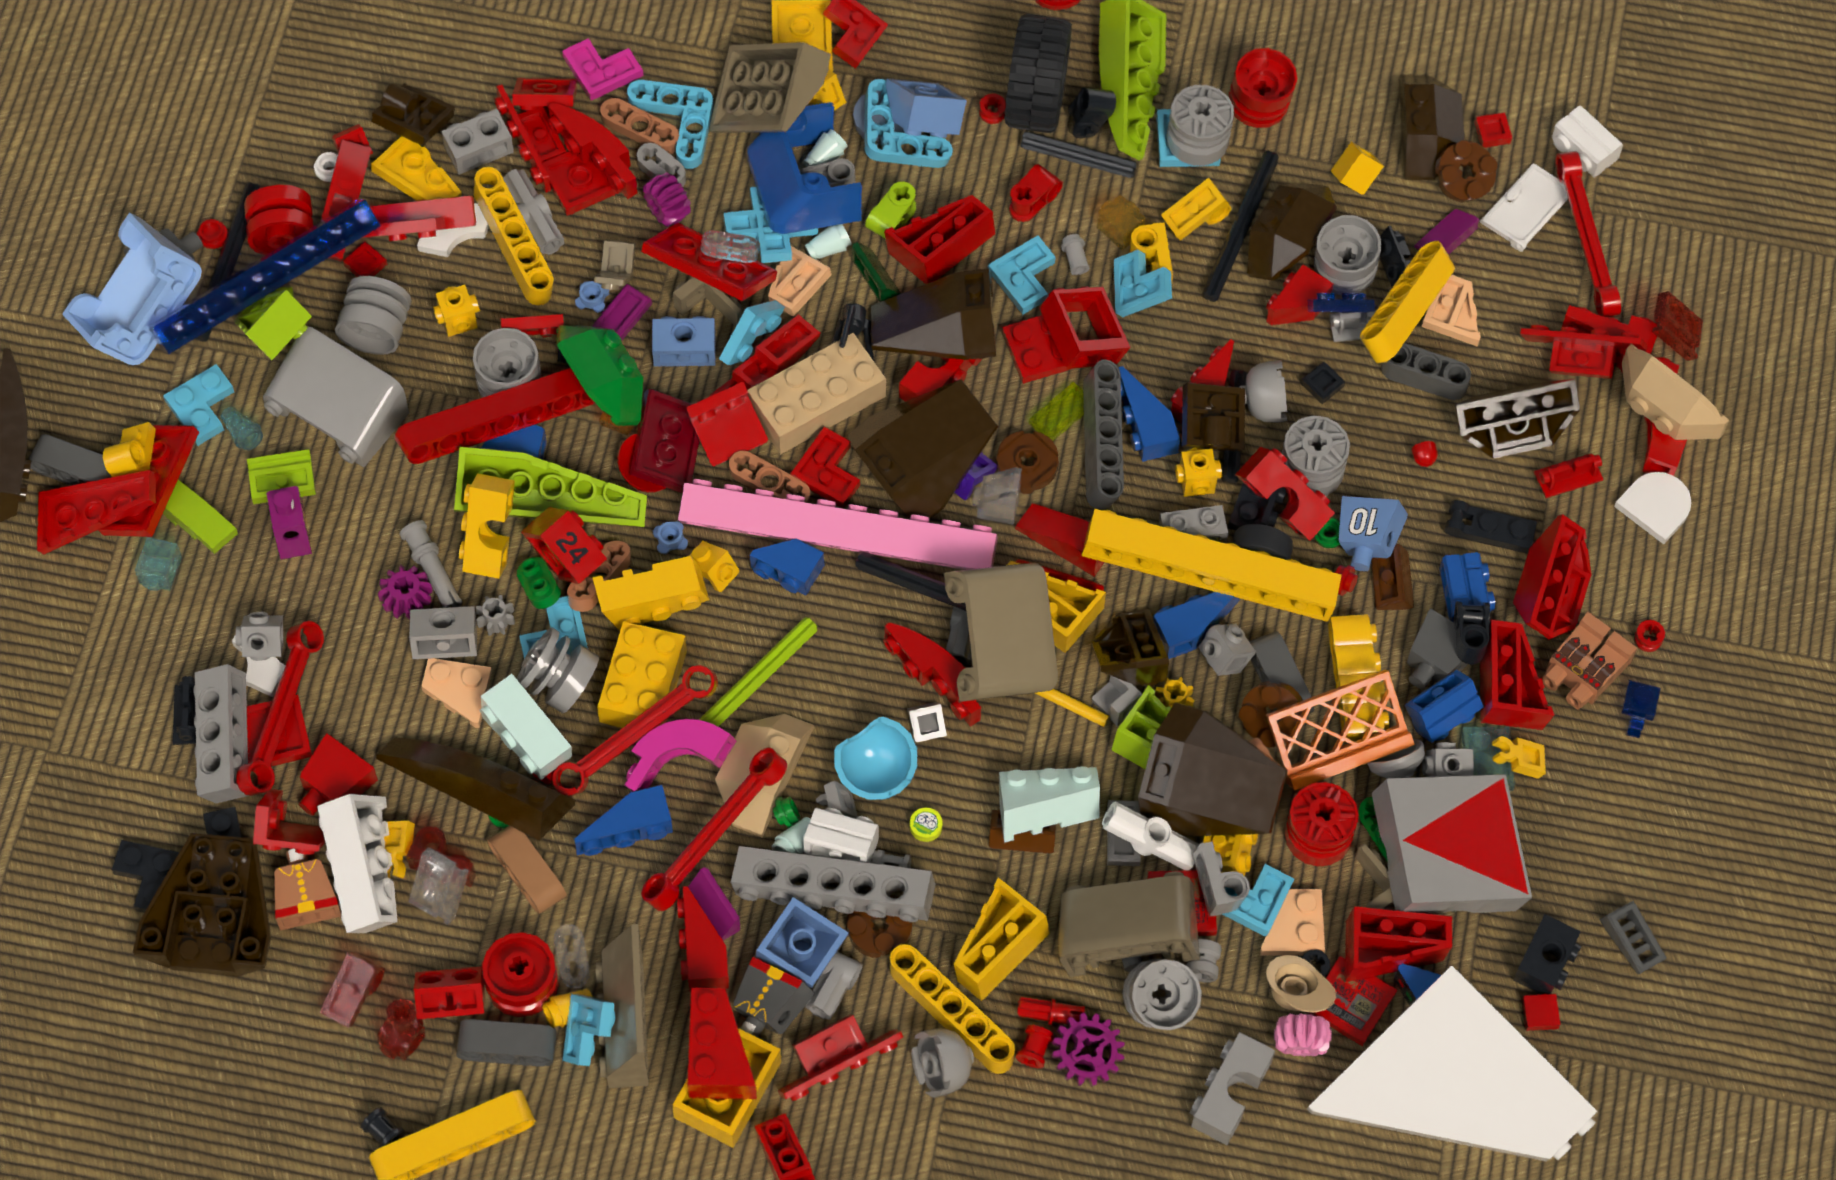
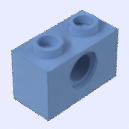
[652,316,715,366]

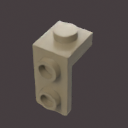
[594,239,636,290]
[673,277,743,326]
[1356,843,1395,910]

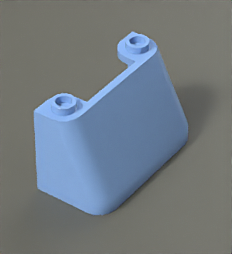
[62,212,202,365]

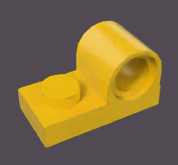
[1161,178,1232,241]
[1129,222,1173,281]
[103,422,156,477]

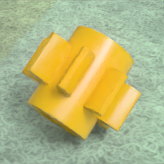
[1155,677,1194,708]

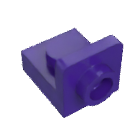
[954,452,998,500]

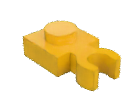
[1492,736,1546,779]
[384,821,415,878]

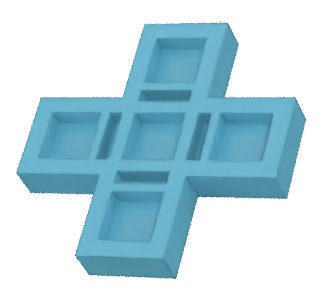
[723,187,818,263]

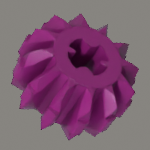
[643,172,691,227]
[378,564,433,620]

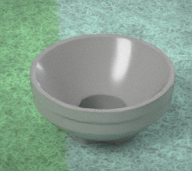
[1367,739,1425,779]

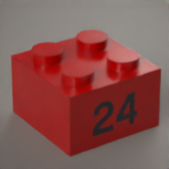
[521,507,607,584]

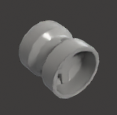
[1186,939,1222,982]

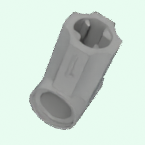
[805,951,863,1020]

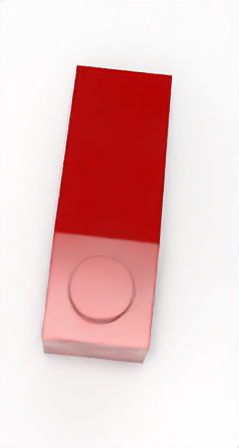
[1015,503,1105,577]

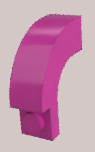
[625,719,737,792]

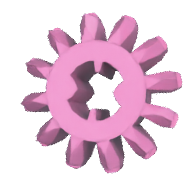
[1274,1013,1331,1057]

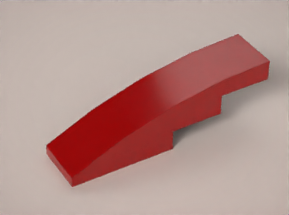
[710,314,821,396]

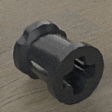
[360,1107,406,1148]

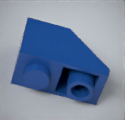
[750,539,825,596]

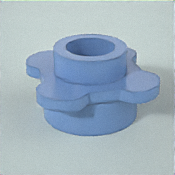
[575,281,609,312]
[653,522,688,554]

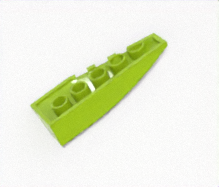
[1099,0,1166,161]
[454,447,647,527]

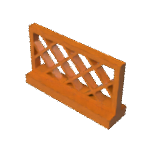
[1266,670,1415,790]

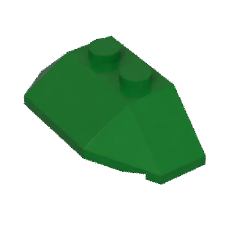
[556,325,643,426]

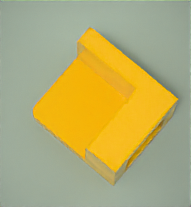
[1331,141,1384,195]

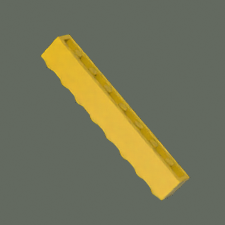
[1082,509,1342,622]

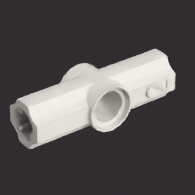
[1101,802,1199,871]

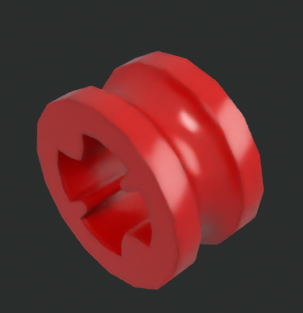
[979,93,1006,124]
[1634,620,1665,652]

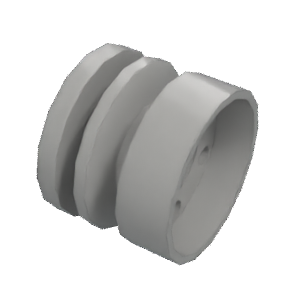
[1167,85,1234,166]
[1314,215,1381,295]
[335,276,412,355]
[473,328,542,398]
[1282,416,1350,496]
[517,627,599,713]
[1122,959,1202,1030]

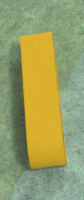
[473,167,554,306]
[1360,241,1455,363]
[890,944,1015,1074]
[369,1090,536,1180]

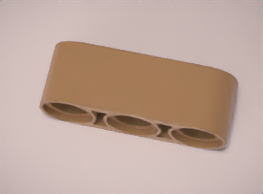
[487,826,567,914]

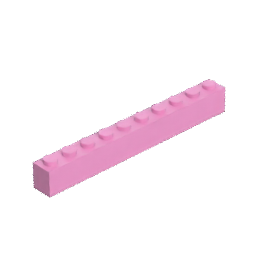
[678,479,998,570]

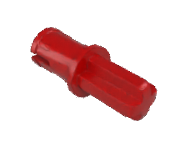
[1017,997,1085,1025]

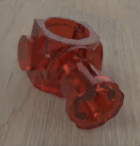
[378,999,425,1061]

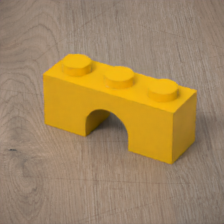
[459,474,515,579]

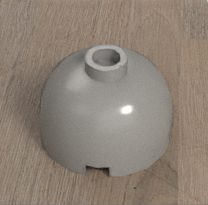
[1240,360,1287,423]
[911,1028,974,1098]

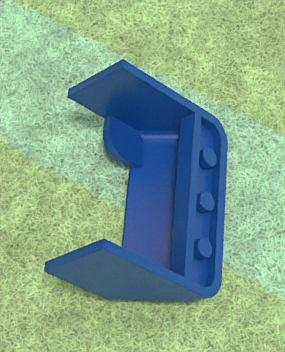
[747,102,862,234]

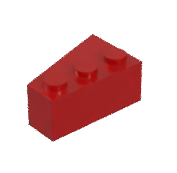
[884,195,996,284]
[687,988,757,1099]

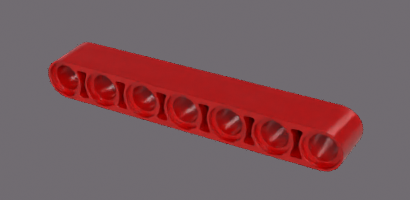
[394,368,595,464]

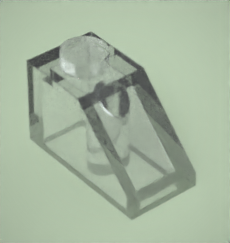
[972,467,1022,525]

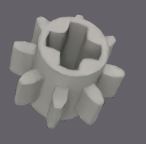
[476,595,515,636]

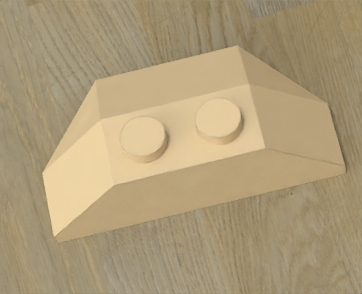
[1622,344,1729,440]
[715,714,814,837]

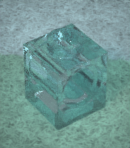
[135,537,182,591]

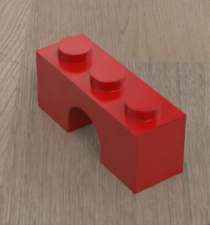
[899,357,982,402]
[1235,447,1335,541]

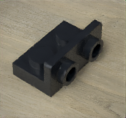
[1228,483,1287,531]

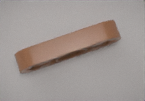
[600,98,679,154]
[729,451,811,503]
[567,541,631,612]

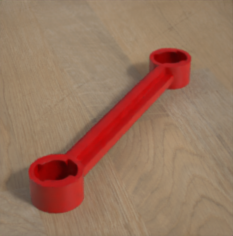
[1555,151,1621,317]
[236,621,324,796]
[553,665,718,795]
[641,748,787,911]

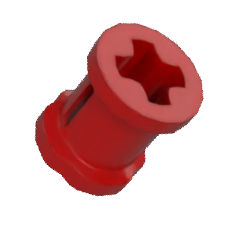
[1016,1025,1054,1068]

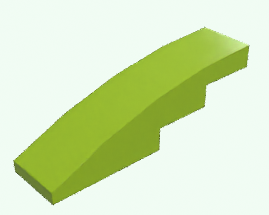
[163,480,238,554]

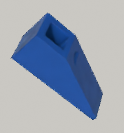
[1118,366,1180,462]
[1153,592,1241,659]
[574,785,673,856]

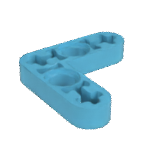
[864,79,953,168]
[627,80,713,169]

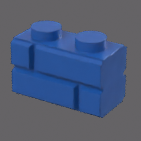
[1439,552,1495,622]
[1405,670,1484,743]

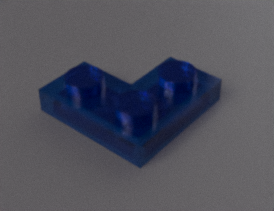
[1308,293,1375,312]

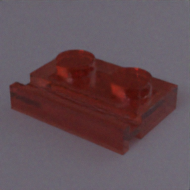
[1652,291,1703,361]

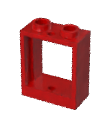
[1039,286,1131,369]

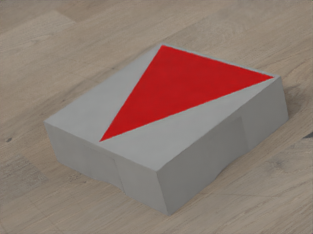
[1372,775,1532,915]

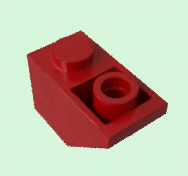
[1266,265,1334,326]

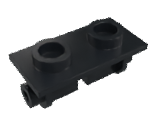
[1380,226,1411,287]
[173,676,196,745]

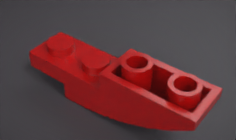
[547,102,638,200]
[312,140,371,262]
[883,622,981,727]
[754,1113,815,1180]

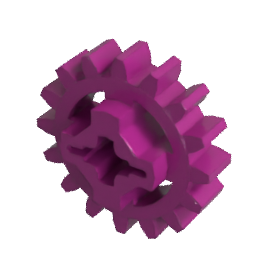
[1051,1013,1125,1087]

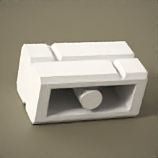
[1552,105,1623,177]
[803,808,879,863]

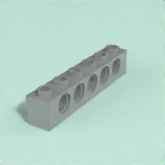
[731,846,936,922]

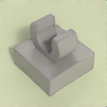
[816,781,858,818]

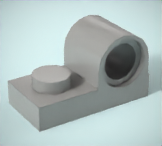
[1193,841,1250,917]

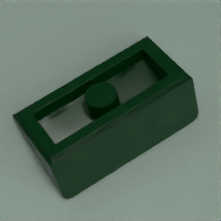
[852,242,901,302]

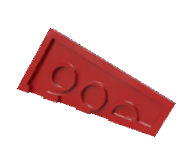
[37,470,156,555]

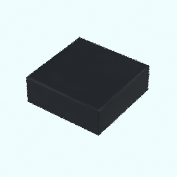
[1301,361,1345,404]

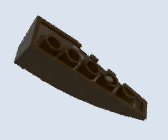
[0,348,32,522]
[376,737,576,841]

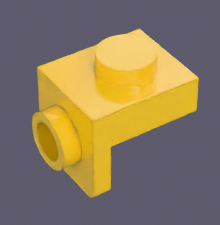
[689,541,740,592]

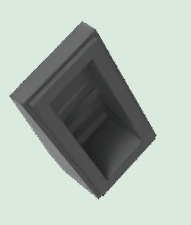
[1600,901,1667,974]

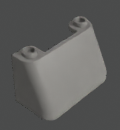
[263,326,409,468]

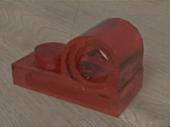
[407,826,476,887]
[319,952,385,1028]

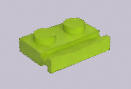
[247,449,316,504]

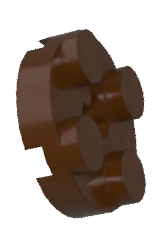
[1435,140,1498,202]
[996,431,1059,494]
[1239,681,1304,748]
[847,894,912,958]

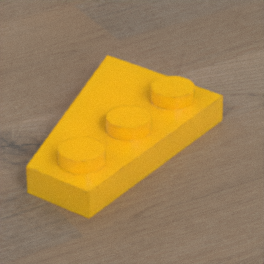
[371,136,462,201]

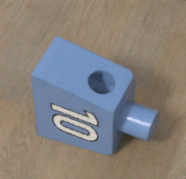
[1339,496,1408,571]

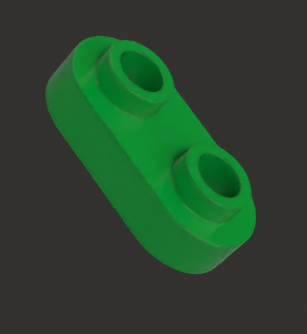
[517,557,561,609]

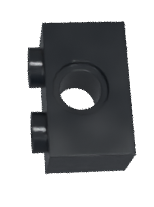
[1513,914,1582,995]

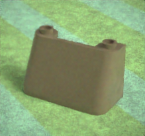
[944,563,1058,702]
[1059,872,1200,977]

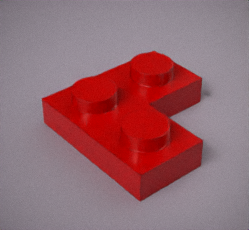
[822,0,889,69]
[791,427,860,509]

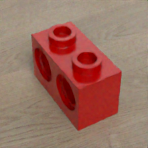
[414,966,485,1020]

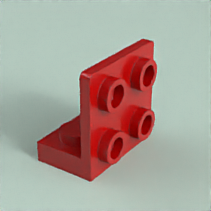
[686,382,768,467]
[253,789,325,855]

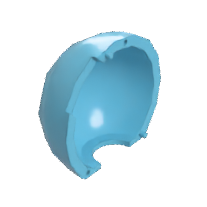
[834,717,917,800]

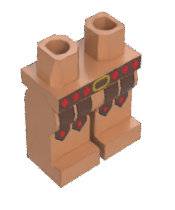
[1542,612,1637,710]

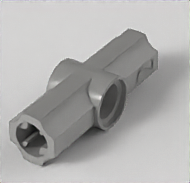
[503,169,564,255]

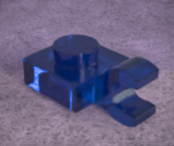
[1621,680,1661,738]

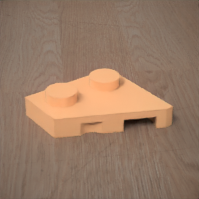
[768,246,832,317]
[1422,275,1481,347]
[421,658,492,728]
[1260,889,1325,956]

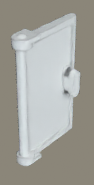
[1480,163,1568,252]

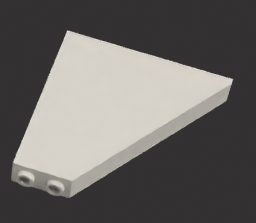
[1307,966,1598,1161]

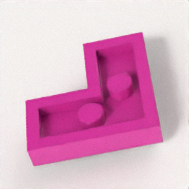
[562,38,643,101]

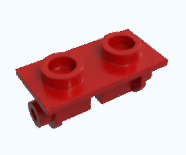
[1534,453,1604,498]

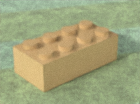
[748,333,886,455]

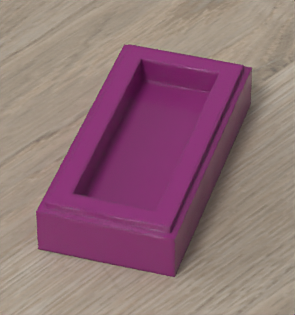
[591,284,652,340]

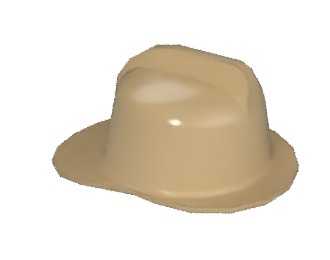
[1266,955,1336,1012]

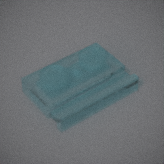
[1461,726,1515,791]

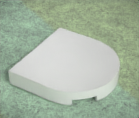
[1614,472,1691,544]

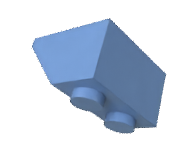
[885,79,967,138]
[755,897,849,988]

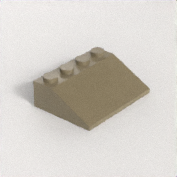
[708,42,831,133]
[596,924,649,1088]

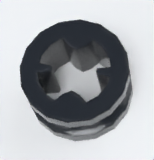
[1302,950,1330,978]

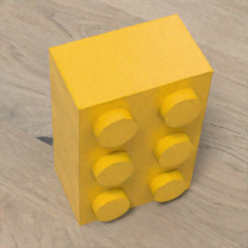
[597,621,687,728]
[672,1028,781,1148]

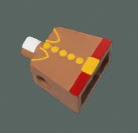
[275,849,341,931]

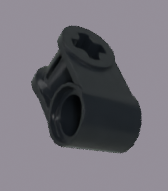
[1068,88,1116,139]
[1454,601,1490,665]

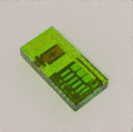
[1029,382,1084,441]

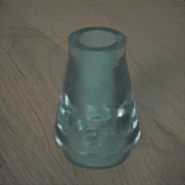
[220,407,263,450]

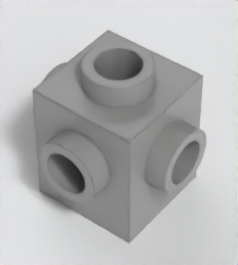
[236,612,284,661]
[1198,623,1256,676]
[1422,743,1474,777]

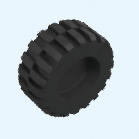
[1005,13,1072,133]

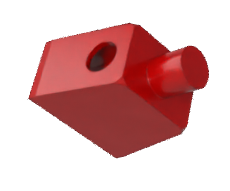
[298,734,378,816]

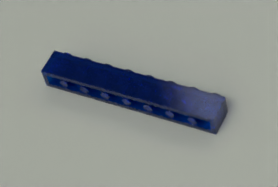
[148,199,381,354]

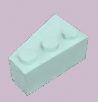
[480,674,572,780]
[999,766,1100,842]

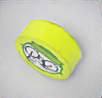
[910,808,942,842]

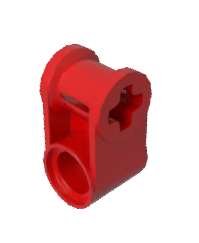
[1009,164,1063,222]

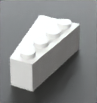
[317,794,398,933]

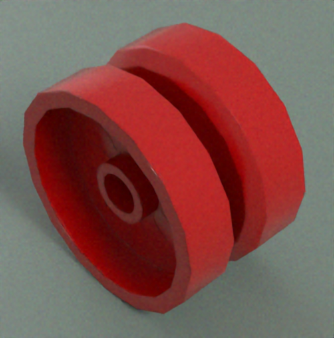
[244,185,315,257]
[482,932,559,1017]

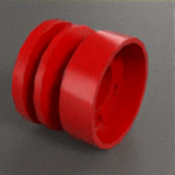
[1228,48,1298,128]
[1284,782,1359,867]

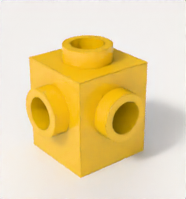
[433,285,480,337]
[1175,448,1222,497]

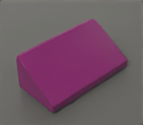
[1414,209,1480,255]
[688,867,740,941]

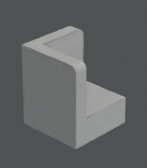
[1092,675,1142,726]

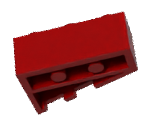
[1480,620,1555,730]
[1345,906,1452,983]

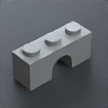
[1190,1032,1275,1146]

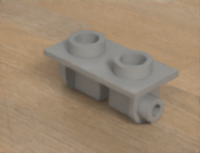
[1329,310,1376,342]

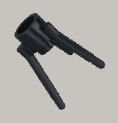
[831,303,874,361]

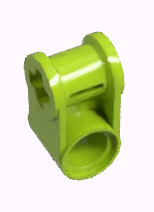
[865,182,916,238]

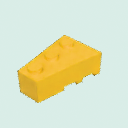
[593,556,709,631]
[1007,560,1106,653]
[954,877,1050,1001]

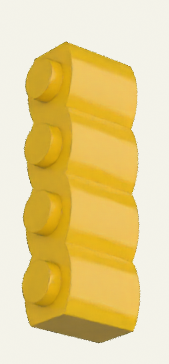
[1328,614,1389,743]

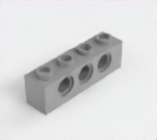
[193,664,248,803]

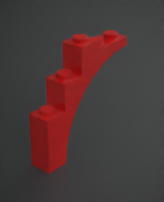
[1562,305,1687,476]

